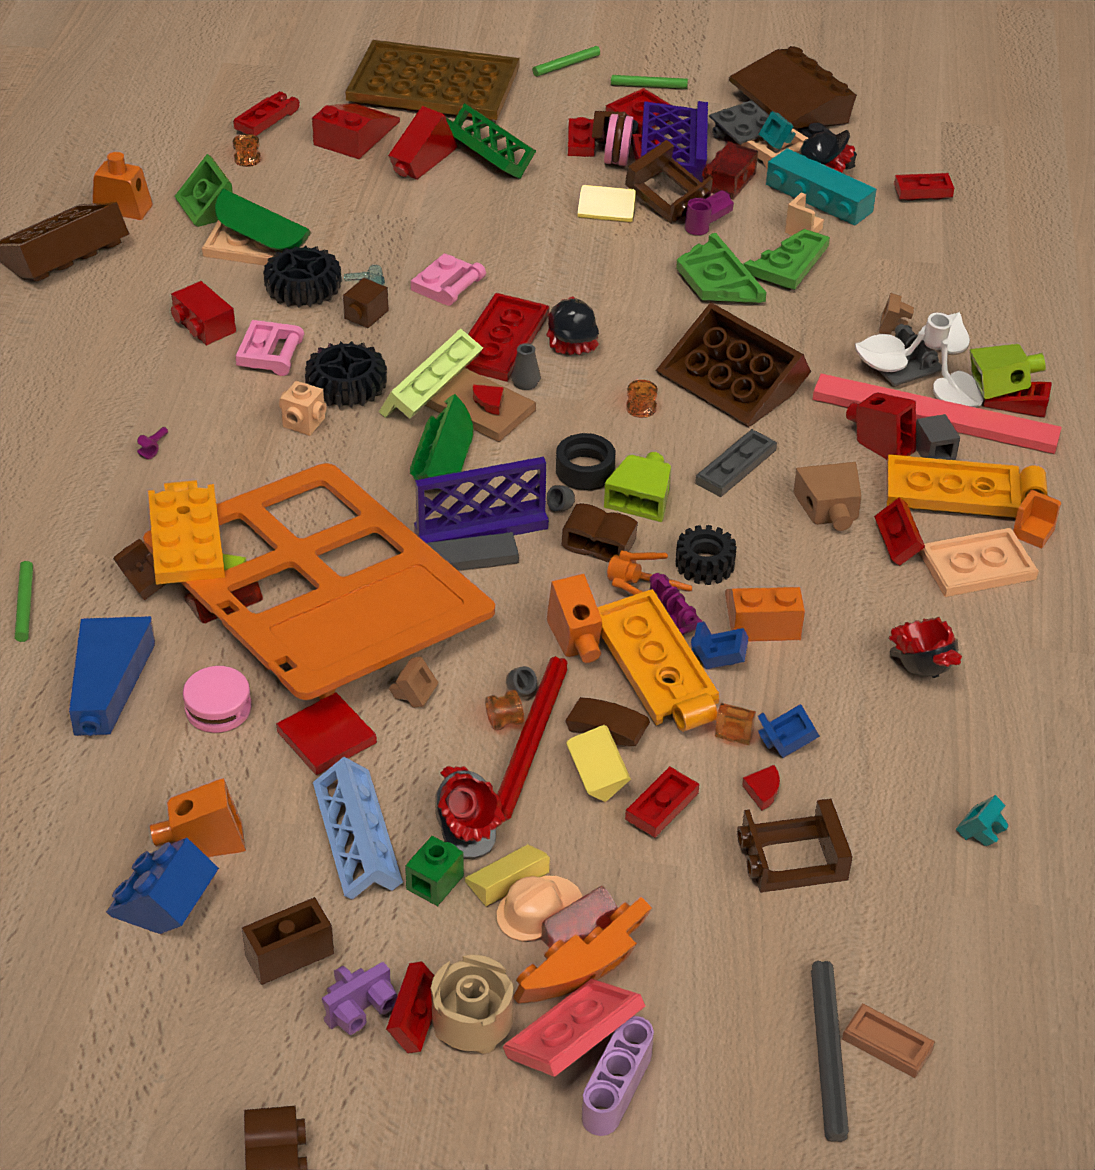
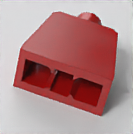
[846,392,916,460]

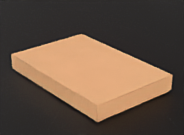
[202,220,282,265]
[919,528,1039,597]

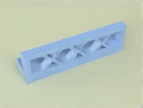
[313,757,403,899]

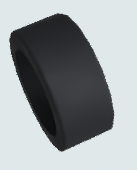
[556,433,616,490]

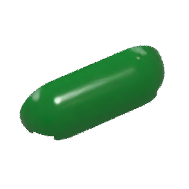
[215,188,311,252]
[410,394,473,489]

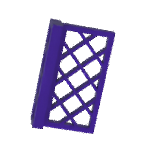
[640,101,708,182]
[414,456,549,543]

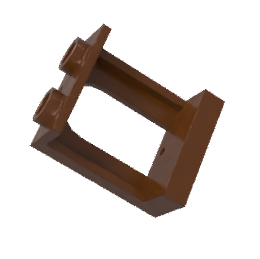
[625,140,713,224]
[737,798,853,893]

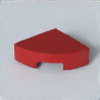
[473,384,504,415]
[742,765,780,811]

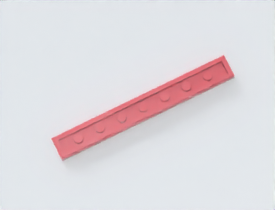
[813,373,1062,454]

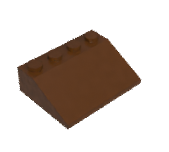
[729,46,857,128]
[0,202,129,282]
[656,302,811,427]

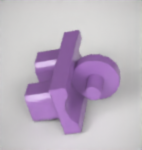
[322,962,397,1035]

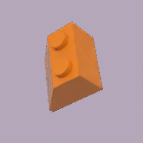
[725,587,805,641]

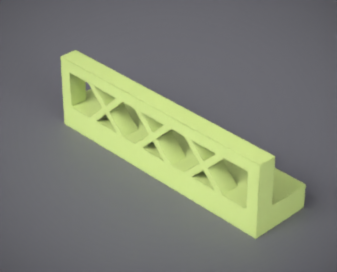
[379,328,483,419]

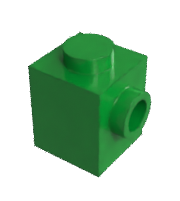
[405,836,464,907]

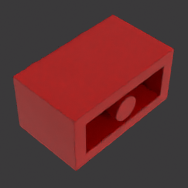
[171,281,236,346]

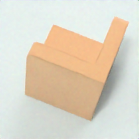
[785,193,824,235]

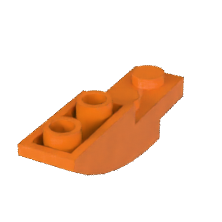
[513,897,652,1004]

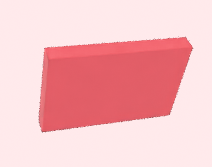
[503,979,645,1077]

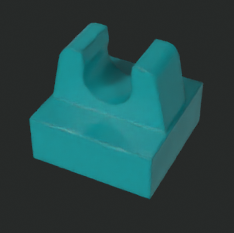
[758,111,796,149]
[956,795,1008,846]

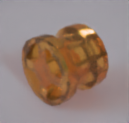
[233,134,261,167]
[626,380,658,418]
[485,689,524,731]

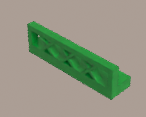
[446,103,536,179]

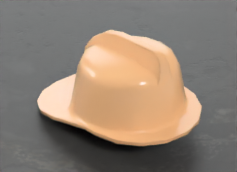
[496,876,583,942]

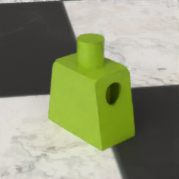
[969,344,1046,399]
[604,452,671,522]

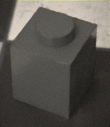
[916,414,960,460]

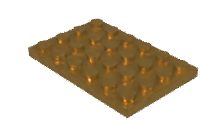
[345,40,520,120]

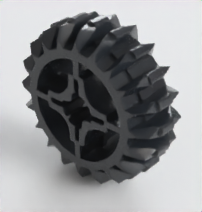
[263,245,342,308]
[305,341,387,409]

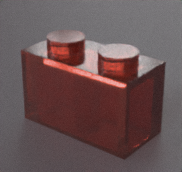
[702,142,758,200]

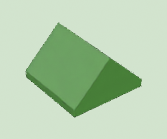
[174,154,233,227]

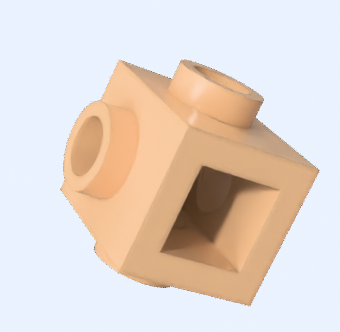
[279,381,327,436]

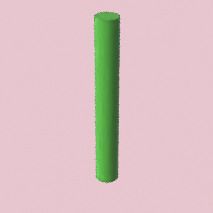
[532,46,600,77]
[611,75,688,89]
[14,561,33,642]

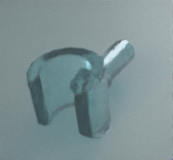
[344,265,385,285]

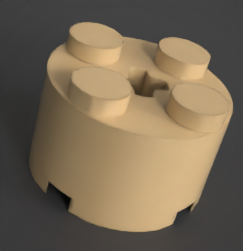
[431,955,514,1054]

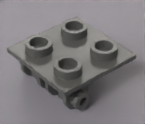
[709,100,769,144]
[878,324,942,386]

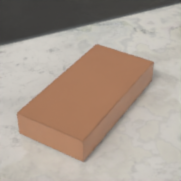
[842,1003,935,1078]

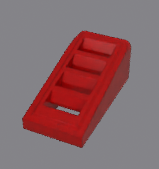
[984,381,1052,418]

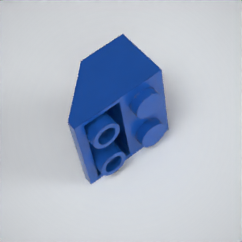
[106,838,219,934]

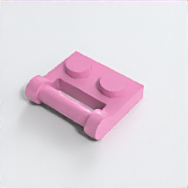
[411,253,486,306]
[236,320,304,376]

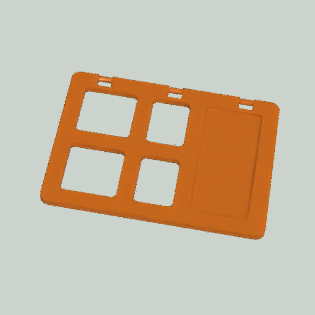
[143,463,495,700]

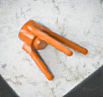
[607,550,692,595]

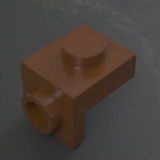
[113,539,168,600]

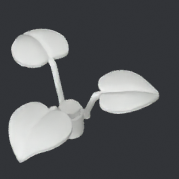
[855,312,984,408]

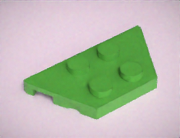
[676,233,767,303]

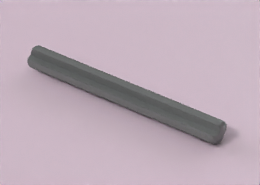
[811,960,849,1142]

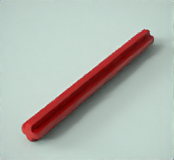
[497,656,568,821]

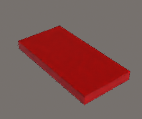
[465,293,550,382]

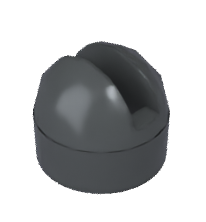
[547,485,575,511]
[506,666,537,695]

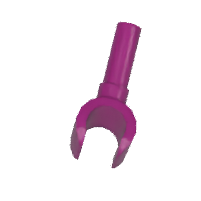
[137,427,168,459]

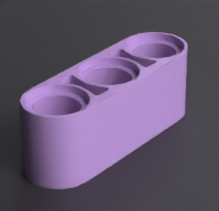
[582,1016,654,1136]

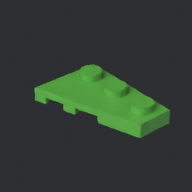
[743,229,830,290]

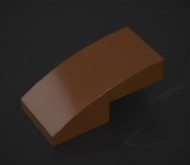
[565,697,650,746]

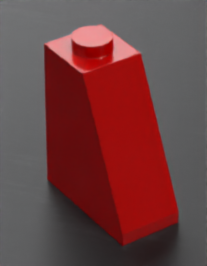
[388,106,457,180]

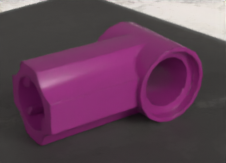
[684,190,734,235]

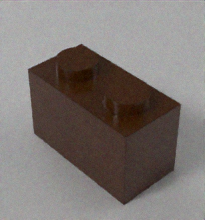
[241,897,334,985]

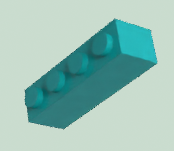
[766,148,877,226]

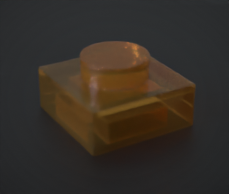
[715,703,756,746]

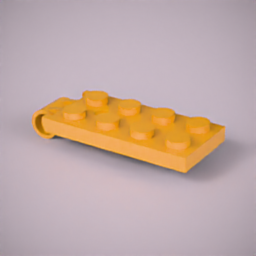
[887,454,1048,517]
[148,480,225,585]
[597,589,720,732]

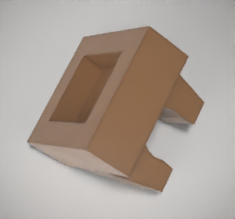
[879,293,914,335]
[389,657,438,708]

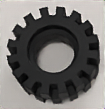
[675,525,737,585]

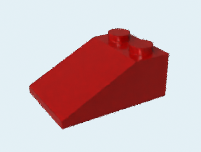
[312,103,400,159]

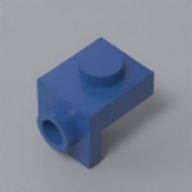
[691,621,749,669]
[758,704,820,758]

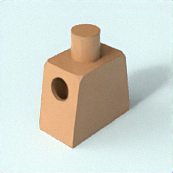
[793,462,861,531]

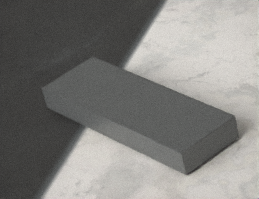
[695,429,777,497]
[426,532,519,571]

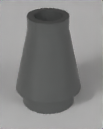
[511,343,541,390]

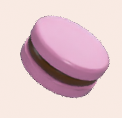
[604,114,633,166]
[183,666,251,733]

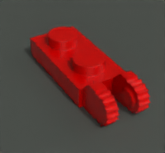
[233,91,300,137]

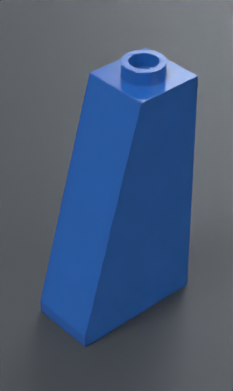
[69,616,155,736]

